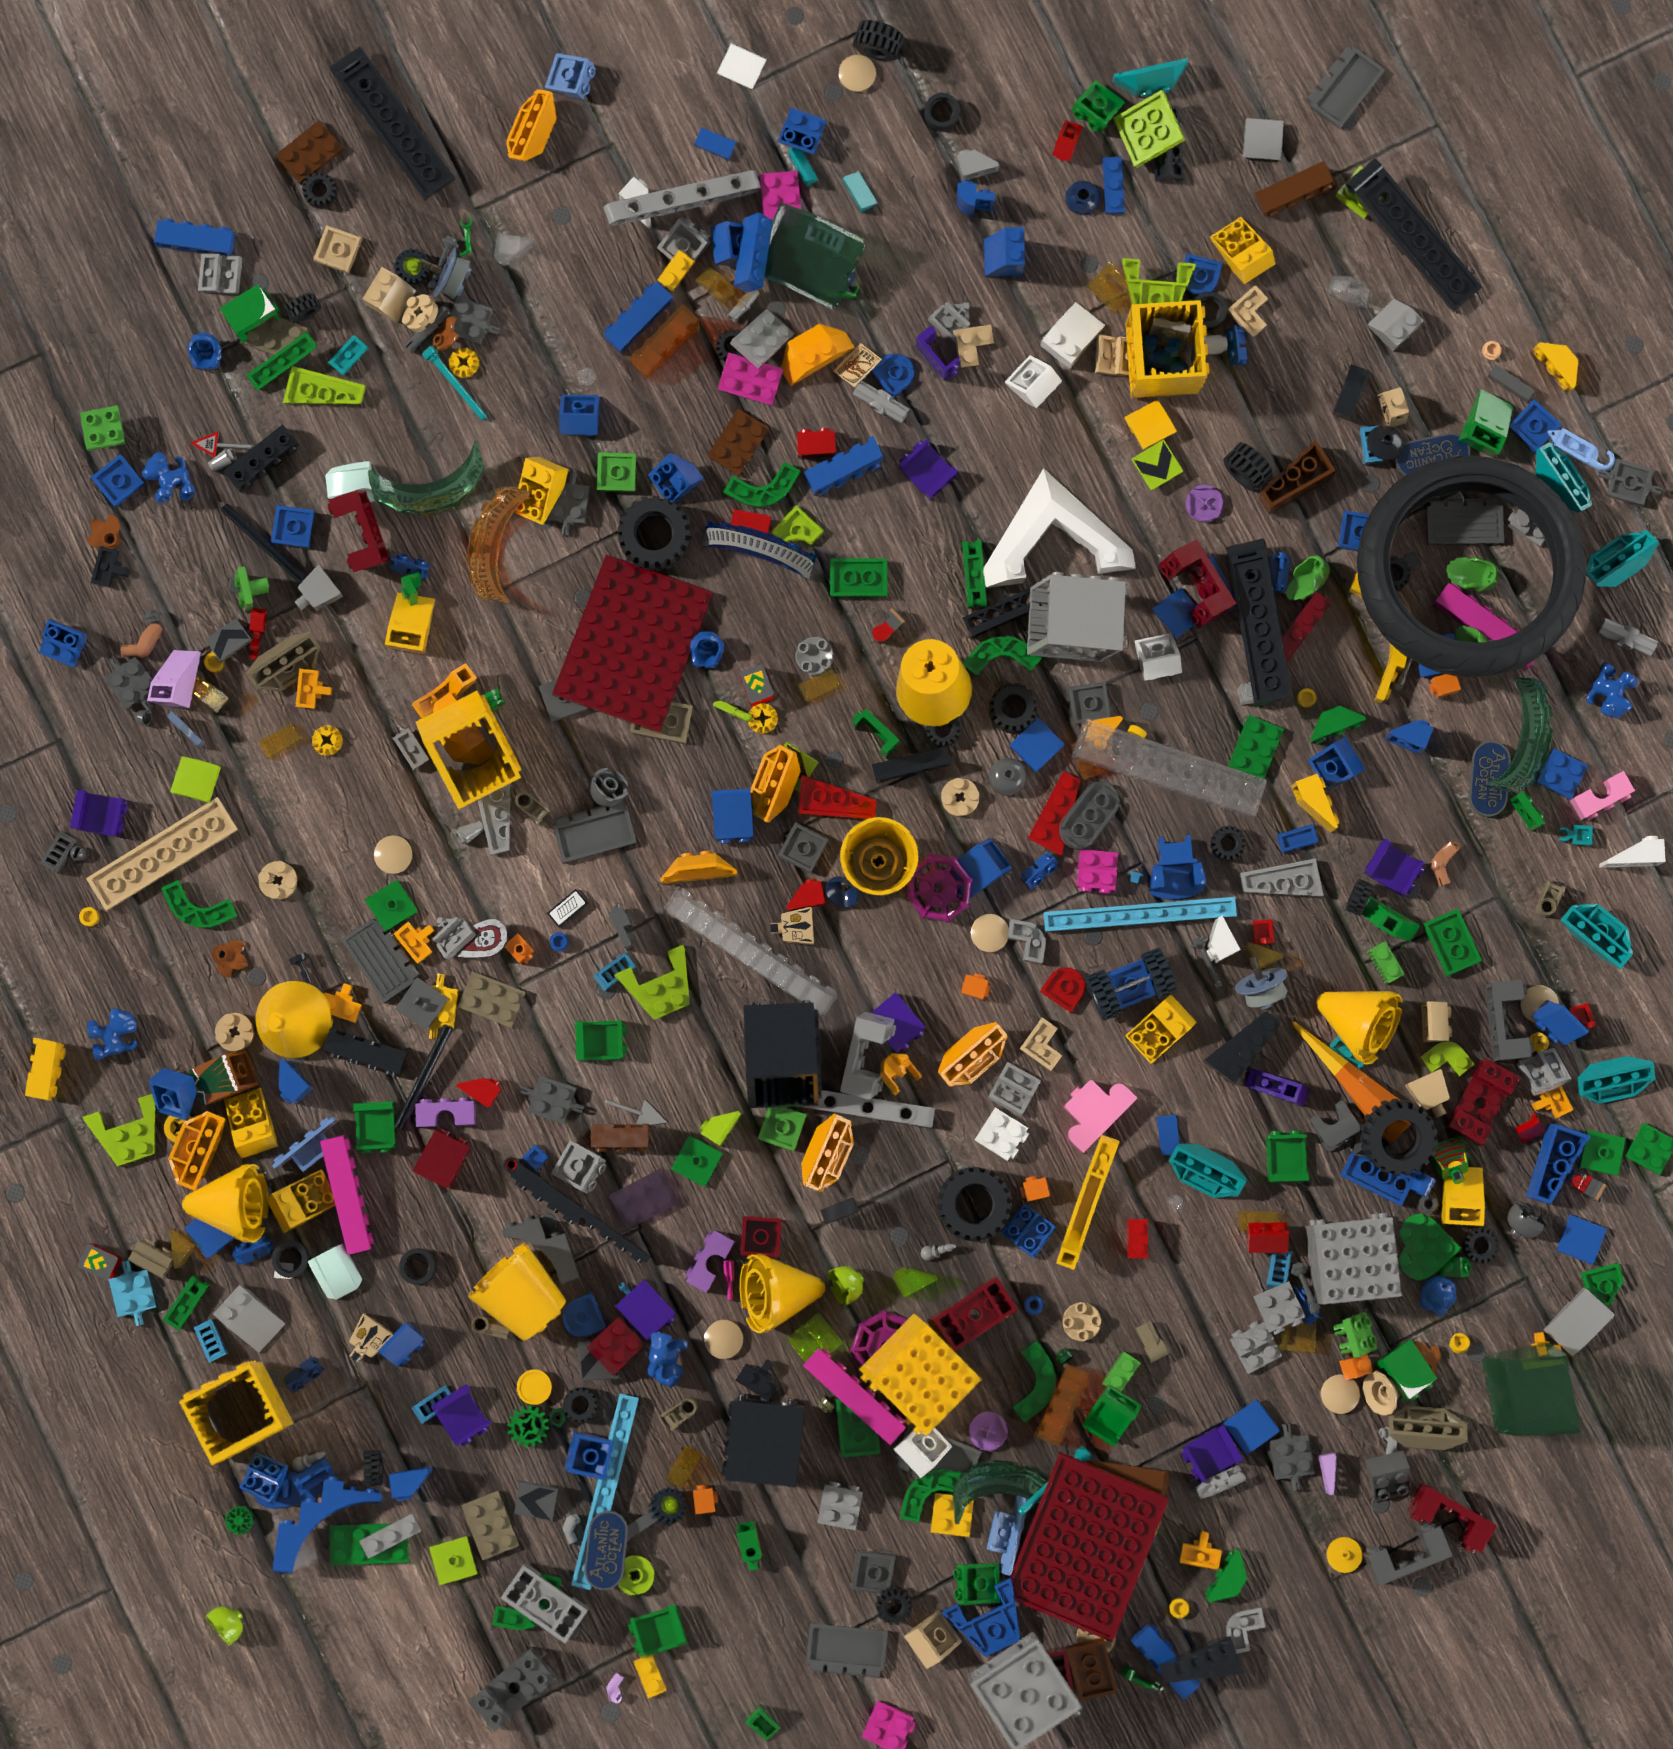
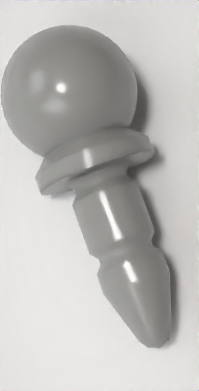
[921,1244,956,1261]
[292,1452,325,1472]

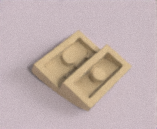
[1095,335,1129,377]

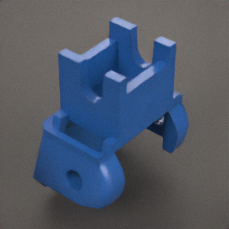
[1149,835,1207,899]

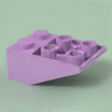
[147,650,201,708]

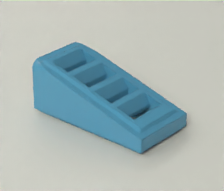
[1360,426,1384,465]
[593,952,637,991]
[1266,1250,1292,1289]
[194,1319,228,1363]
[412,1385,451,1424]

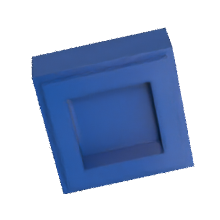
[522,1144,549,1171]

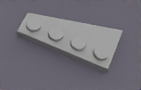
[478,783,511,855]
[1240,858,1323,897]

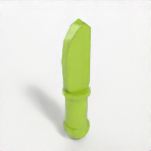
[713,701,752,722]

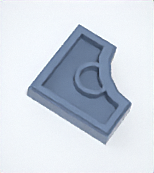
[167,711,205,748]

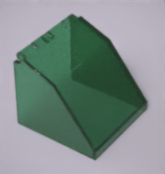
[764,202,867,310]
[1482,1343,1581,1436]

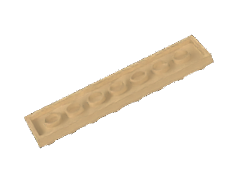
[86,797,238,911]

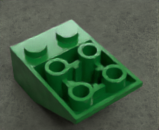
[1458,389,1513,457]

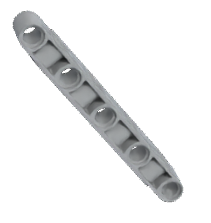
[603,170,762,226]
[795,1090,935,1128]

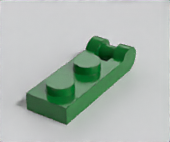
[163,1274,210,1331]

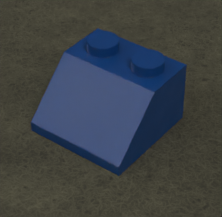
[710,221,743,266]
[559,395,599,436]
[1384,720,1434,754]
[1308,737,1365,792]
[1532,1000,1589,1045]
[279,1059,314,1104]
[149,1068,197,1121]
[378,1322,426,1367]
[564,1430,614,1480]
[389,1467,433,1501]

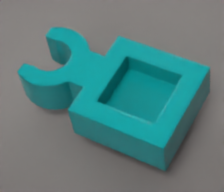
[1558,825,1593,846]

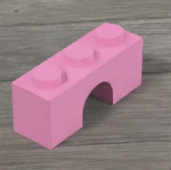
[1570,771,1635,821]

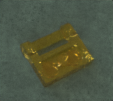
[1087,262,1130,313]
[1279,1317,1317,1353]

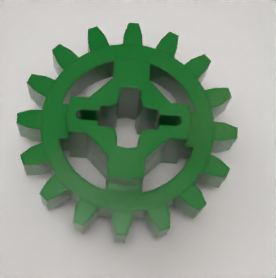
[507,1405,550,1448]

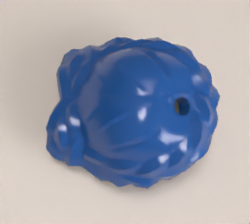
[187,333,222,370]
[689,631,724,668]
[1420,1276,1457,1316]

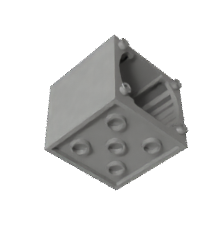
[1027,572,1129,662]
[1305,1213,1402,1304]
[967,1632,1082,1749]

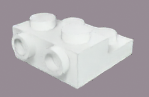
[975,1107,1029,1161]

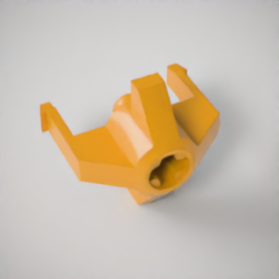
[880,1053,922,1095]

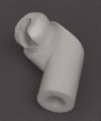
[1379,1427,1397,1454]
[563,1514,580,1544]

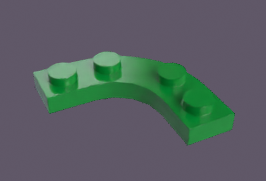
[723,462,801,507]
[963,636,1042,677]
[161,880,238,928]
[1013,1341,1056,1423]
[900,1469,968,1523]
[492,1574,562,1630]

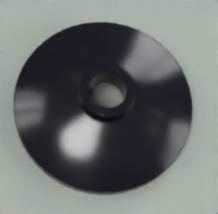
[1367,426,1404,460]

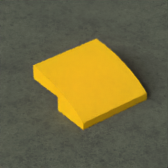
[1124,400,1177,450]

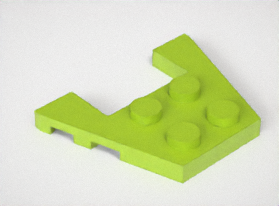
[1122,258,1196,305]
[614,945,690,1020]
[83,1094,156,1166]

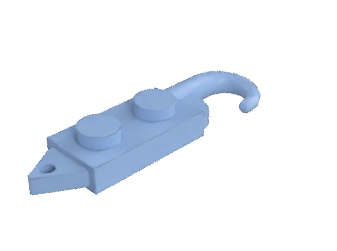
[1547,428,1615,472]

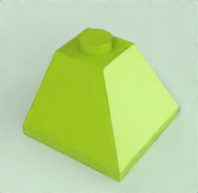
[700,1111,742,1147]

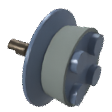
[420,248,471,299]
[1235,955,1287,1009]

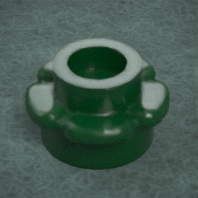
[1056,1347,1074,1365]
[549,1408,568,1427]

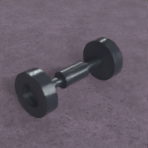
[289,952,324,994]

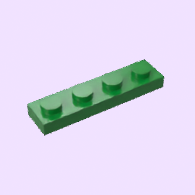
[246,331,318,391]

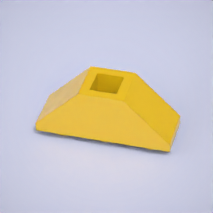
[1533,342,1578,392]

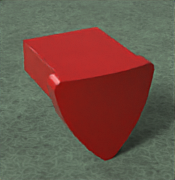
[1252,919,1275,945]
[1568,1003,1595,1029]
[1516,1112,1544,1144]

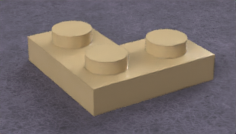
[1227,285,1268,339]
[953,325,994,368]
[1020,1018,1062,1071]

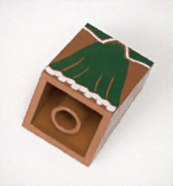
[189,1050,259,1106]

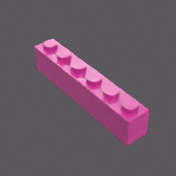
[1433,583,1535,671]
[320,1135,374,1255]
[803,1348,906,1445]

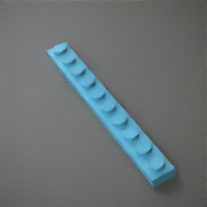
[1043,897,1237,932]
[571,1393,639,1590]

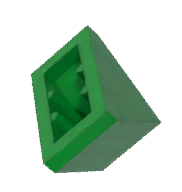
[745,1705,780,1741]

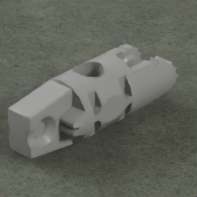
[1196,1466,1246,1499]

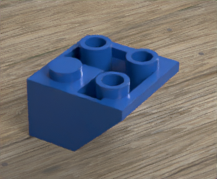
[648,453,704,503]

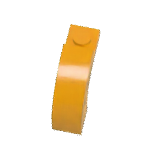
[412,663,477,718]

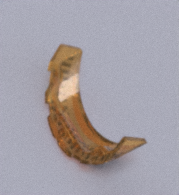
[466,487,530,604]

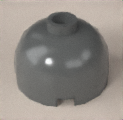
[989,758,1027,796]
[589,768,628,807]
[1507,1201,1547,1238]

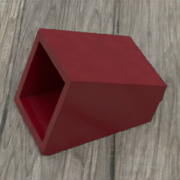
[412,1128,472,1189]

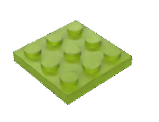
[1113,90,1185,168]

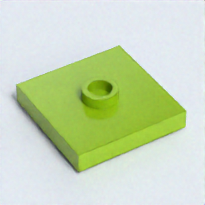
[429,1536,478,1585]

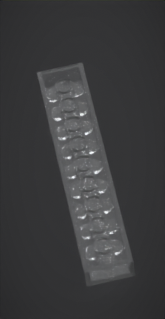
[1071,719,1267,818]
[664,889,838,1018]

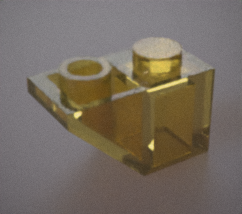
[695,267,735,306]
[192,674,228,713]

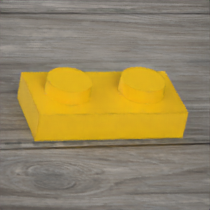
[658,250,695,292]
[633,1655,667,1698]

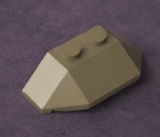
[245,632,321,691]
[1388,1405,1468,1450]

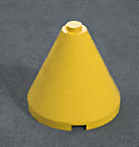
[256,981,333,1058]
[1316,991,1403,1065]
[182,1164,269,1243]
[740,1254,825,1333]

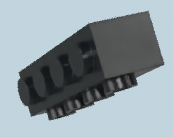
[223,424,300,493]

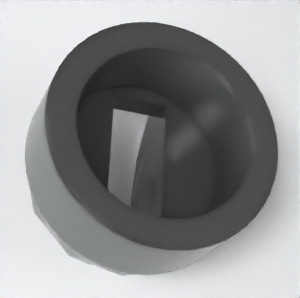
[135,710,152,726]
[70,846,87,862]

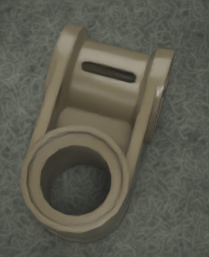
[515,792,551,826]
[1535,879,1566,918]
[660,1398,698,1431]

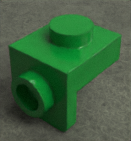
[401,572,421,606]
[1439,1257,1471,1277]

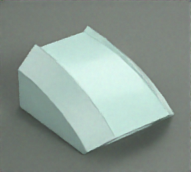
[326,461,375,502]
[308,1244,362,1300]

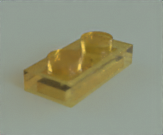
[1238,1211,1278,1230]

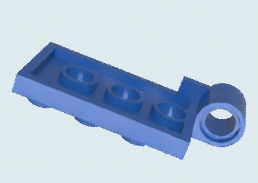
[1340,1147,1436,1206]

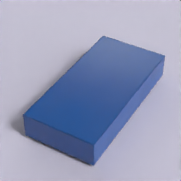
[694,128,736,160]
[1276,824,1319,853]
[1156,1115,1180,1156]

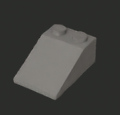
[213,1285,286,1353]

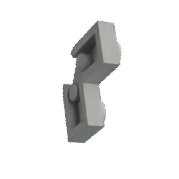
[1007,919,1046,964]
[1226,1607,1265,1653]

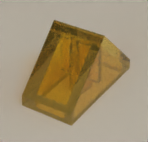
[1245,942,1284,969]
[169,1229,197,1268]
[666,1445,702,1489]

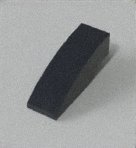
[1332,364,1369,421]

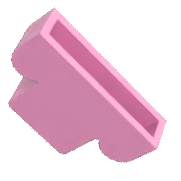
[1064,1080,1137,1153]

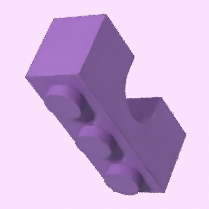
[415,1097,476,1128]
[685,1230,735,1293]

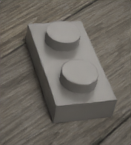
[393,728,430,770]

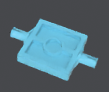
[109,1260,156,1326]

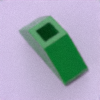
[1309,706,1366,744]
[1362,896,1420,942]
[1204,1548,1247,1602]

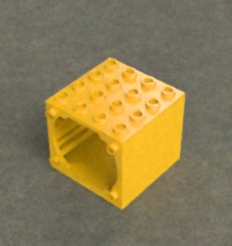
[1125,300,1209,398]
[415,691,522,809]
[859,1314,982,1436]
[179,1360,294,1465]

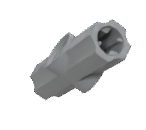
[853,380,910,424]
[1598,618,1658,657]

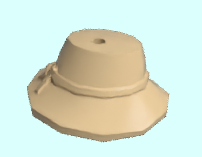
[1363,1371,1401,1416]

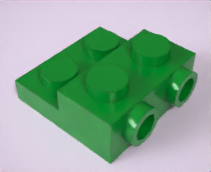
[1071,80,1125,133]
[954,1563,1000,1605]

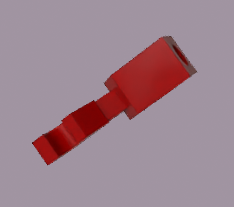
[249,608,267,660]

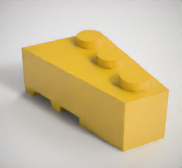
[25,1038,66,1101]

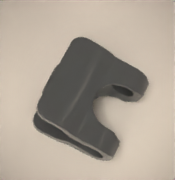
[1310,1101,1360,1152]

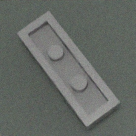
[360,1513,421,1559]

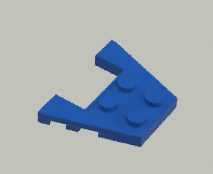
[942,1578,1021,1657]

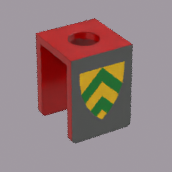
[739,664,774,707]
[77,1243,123,1280]

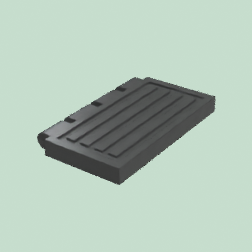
[1306,47,1385,130]
[1426,499,1504,545]
[553,801,637,864]
[341,918,420,1003]
[895,1423,982,1476]
[806,1623,888,1678]

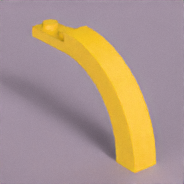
[1349,572,1407,704]
[1056,1135,1120,1270]

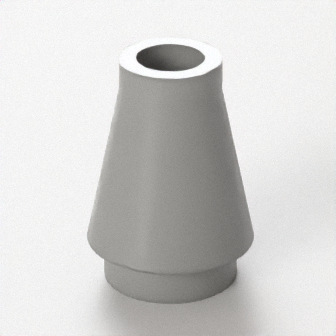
[208,448,238,472]
[455,821,485,845]

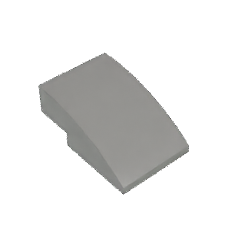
[1543,1287,1615,1356]

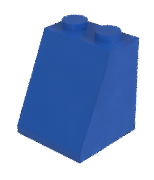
[984,227,1025,277]
[712,788,754,844]
[945,838,1013,898]

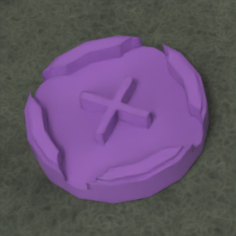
[1185,484,1224,523]
[969,1411,1008,1451]

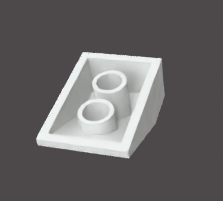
[1040,302,1105,369]
[1599,836,1665,868]

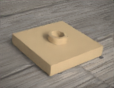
[313,225,362,274]

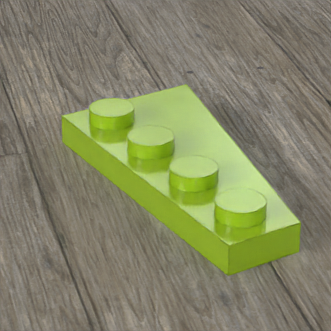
[283,366,366,404]

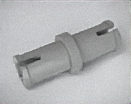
[727,290,760,323]

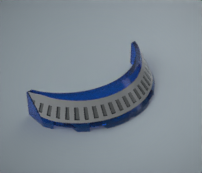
[701,521,817,580]

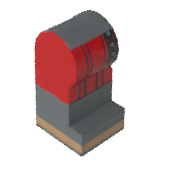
[872,607,905,643]
[1566,1168,1607,1201]

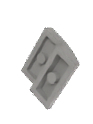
[1242,118,1283,160]
[198,254,242,295]
[1517,1048,1572,1096]
[988,1062,1041,1117]

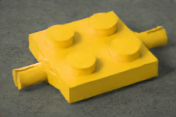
[415,974,459,1040]

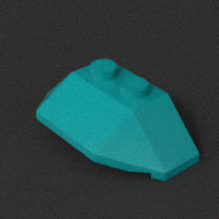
[1113,58,1188,98]
[1535,442,1592,513]
[1586,530,1659,587]
[1560,904,1633,969]
[1578,1056,1655,1104]
[1169,1144,1247,1198]

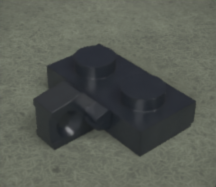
[90,546,130,588]
[735,1360,779,1401]

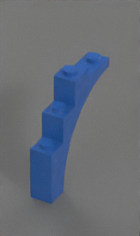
[272,1477,382,1574]

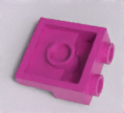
[1076,849,1118,894]
[862,1700,916,1749]

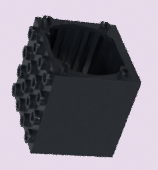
[743,1000,822,1109]
[722,1393,805,1488]

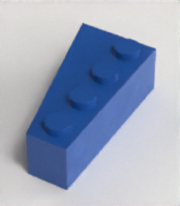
[804,436,883,496]
[1525,1124,1591,1204]
[1129,1623,1201,1700]

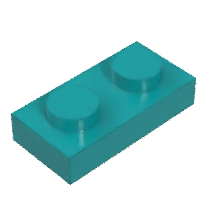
[328,335,368,376]

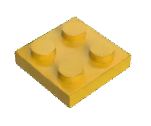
[931,1493,974,1537]

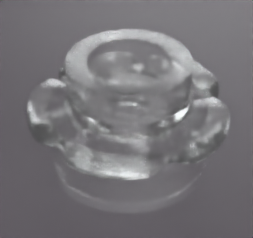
[577,368,596,386]
[1167,1195,1186,1212]

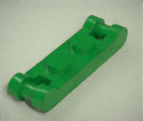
[962,540,987,609]

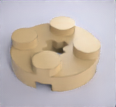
[402,294,438,332]
[941,778,979,817]
[258,861,298,900]
[215,1013,255,1052]

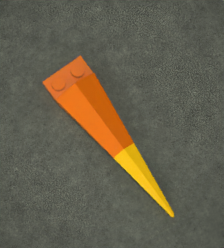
[1292,1021,1411,1145]

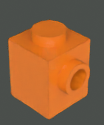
[1429,674,1461,698]
[504,933,535,964]
[960,973,991,1000]
[1019,1176,1050,1202]
[1339,1354,1373,1380]
[693,1484,718,1514]

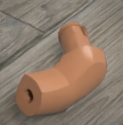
[121,622,162,658]
[1430,840,1461,887]

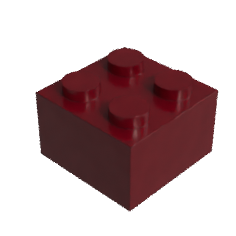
[740,1216,782,1258]
[587,1317,645,1376]

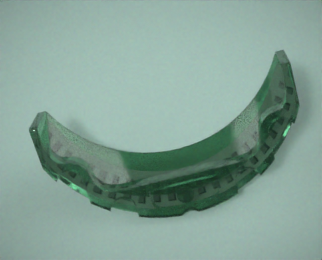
[368,440,485,515]
[1487,677,1553,793]
[953,1460,1048,1525]

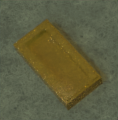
[798,669,841,703]
[258,723,301,759]

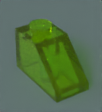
[893,1267,938,1298]

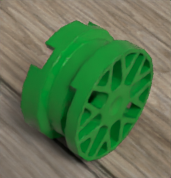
[484,689,506,712]
[225,1506,254,1535]

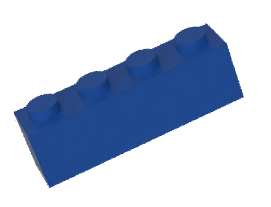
[734,212,773,293]
[154,219,235,256]
[604,281,674,355]

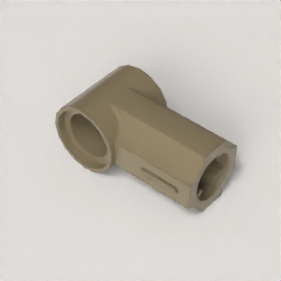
[472,1316,509,1339]
[1135,1321,1169,1363]

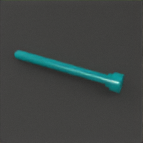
[422,345,487,420]
[1018,1446,1092,1515]

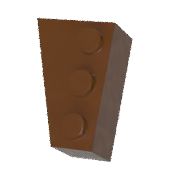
[591,1124,650,1152]

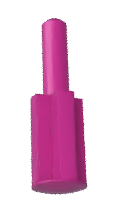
[723,1260,735,1301]

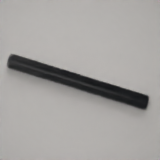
[221,503,307,584]
[394,1024,453,1131]

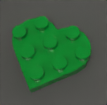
[1399,1213,1462,1280]

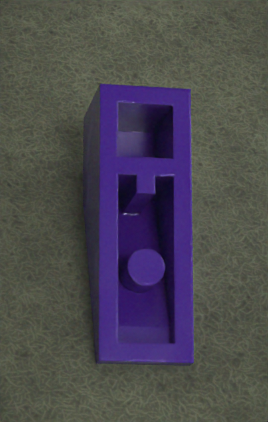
[1245,1068,1310,1108]

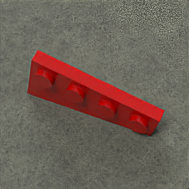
[1027,771,1080,856]
[798,774,876,819]

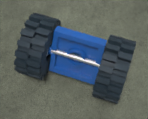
[1085,947,1177,1021]

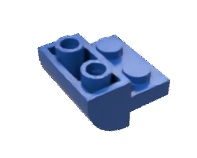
[778,107,827,155]
[956,181,995,217]
[39,619,87,668]

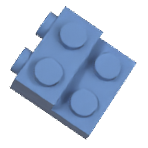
[545,53,596,100]

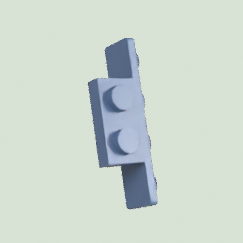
[272,1117,337,1172]
[986,1495,1029,1576]

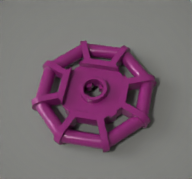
[905,853,973,923]
[850,1310,909,1375]

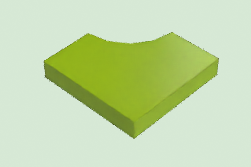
[770,505,824,546]

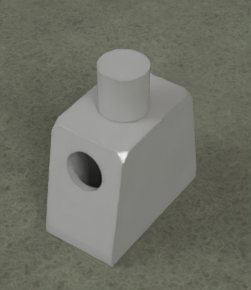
[295,565,343,611]

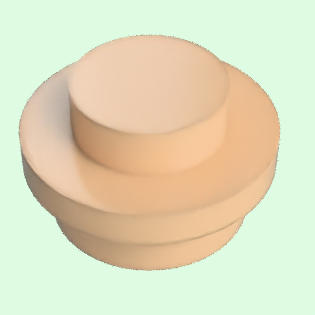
[1482,341,1501,360]

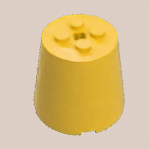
[896,639,972,726]
[840,817,918,895]
[468,1242,566,1341]

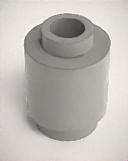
[1204,335,1228,355]

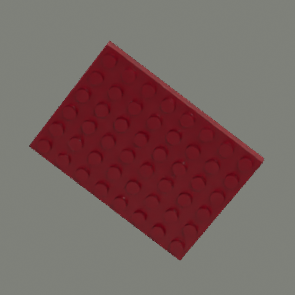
[552,555,713,734]
[1010,1452,1170,1643]

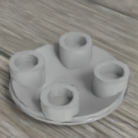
[796,637,834,675]

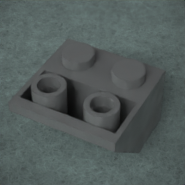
[1365,1451,1412,1502]

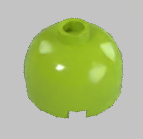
[827,1266,864,1306]
[205,1606,243,1646]

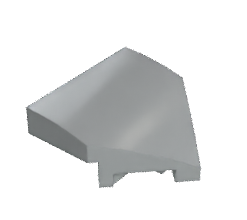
[928,302,970,345]
[433,917,476,961]

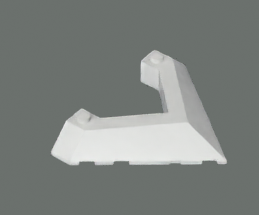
[983,468,1136,588]

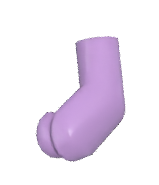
[606,1672,624,1703]

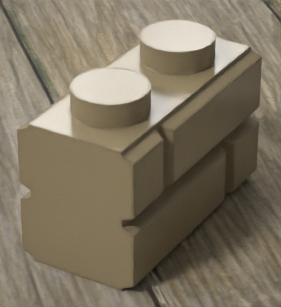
[128,1238,176,1278]

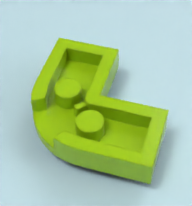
[1419,1041,1475,1076]

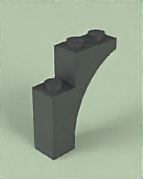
[502,1215,581,1284]

